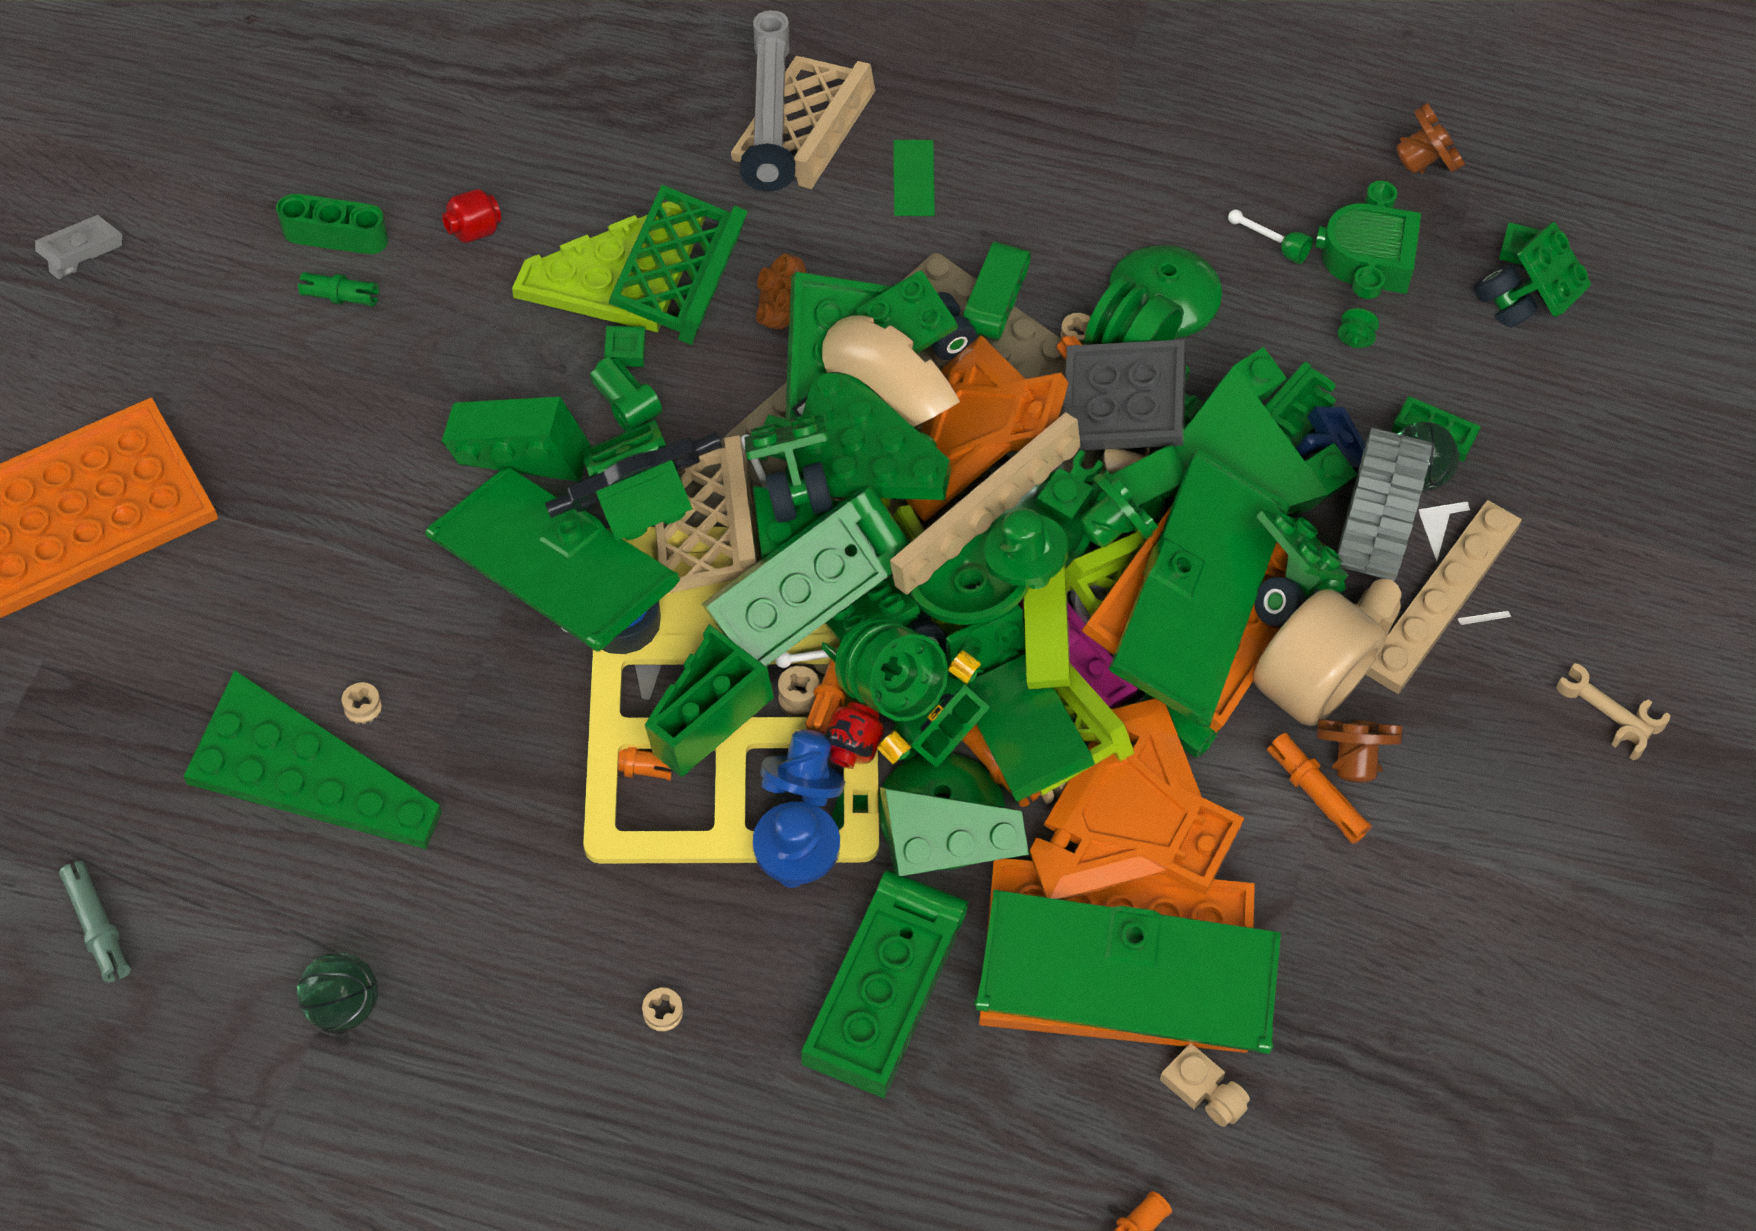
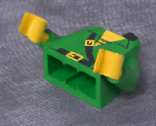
[877,650,990,768]

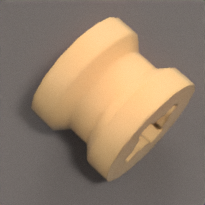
[778,666,820,717]

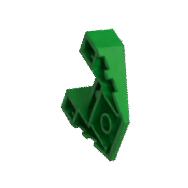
[1170,347,1358,514]

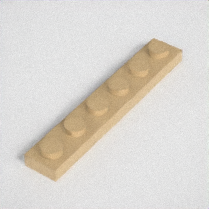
[890,412,1081,595]
[1366,500,1522,695]

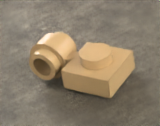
[1160,1044,1250,1127]

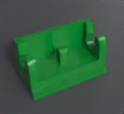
[1265,361,1336,447]

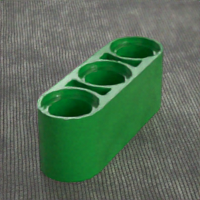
[276,194,389,254]
[963,241,1031,341]
[1088,445,1187,509]

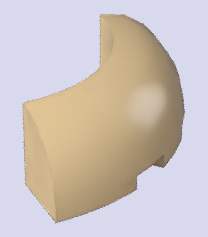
[822,316,960,427]

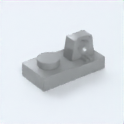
[35,215,122,279]

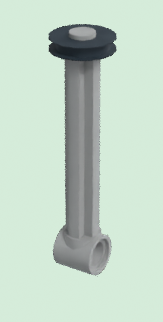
[740,10,796,192]

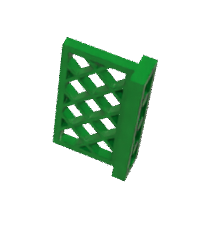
[609,185,748,345]

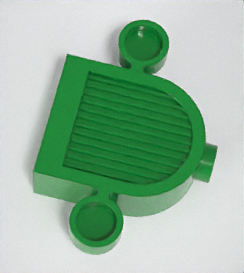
[1315,181,1421,299]

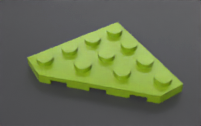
[512,201,705,333]

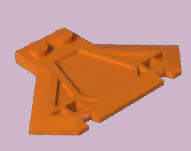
[905,335,1069,522]
[1029,698,1244,900]

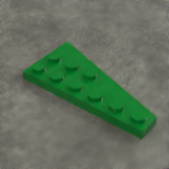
[183,670,442,849]

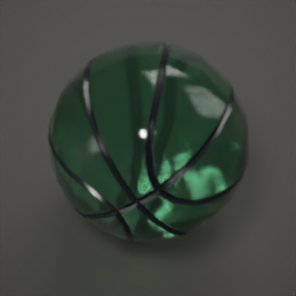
[1398,422,1459,492]
[297,952,378,1032]

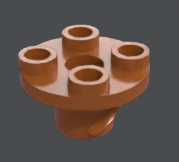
[1396,102,1466,174]
[756,253,806,330]
[1316,719,1403,783]

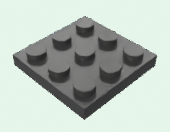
[1063,340,1187,450]

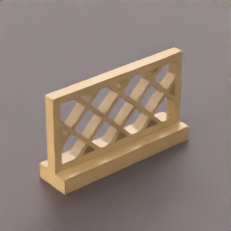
[731,56,876,189]
[655,435,760,594]

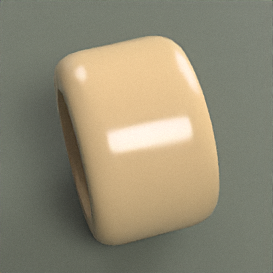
[1253,589,1386,726]

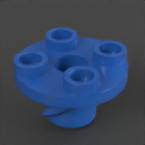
[760,729,845,806]
[753,802,840,888]

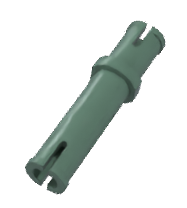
[59,861,131,982]

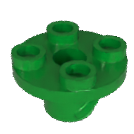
[1079,470,1158,548]
[984,509,1069,589]

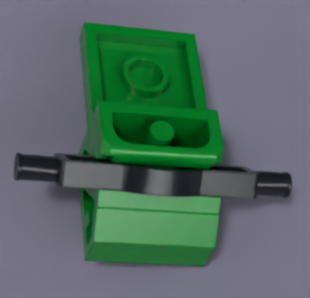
[545,420,723,541]

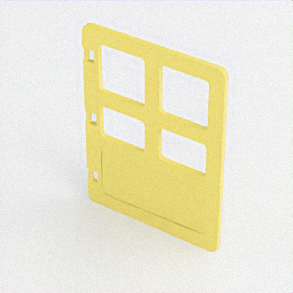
[584,527,879,864]

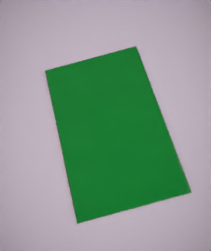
[893,140,935,216]

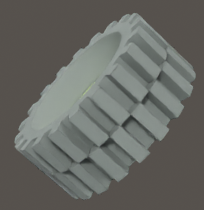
[1337,428,1432,581]

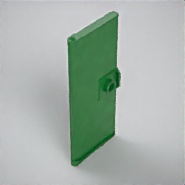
[1108,450,1290,727]
[425,467,680,652]
[974,890,1281,1055]

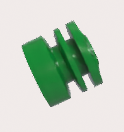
[1084,276,1184,345]
[835,618,948,721]

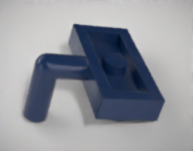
[1295,406,1366,477]

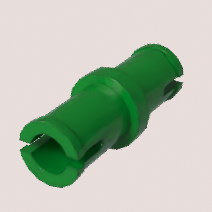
[298,272,379,307]

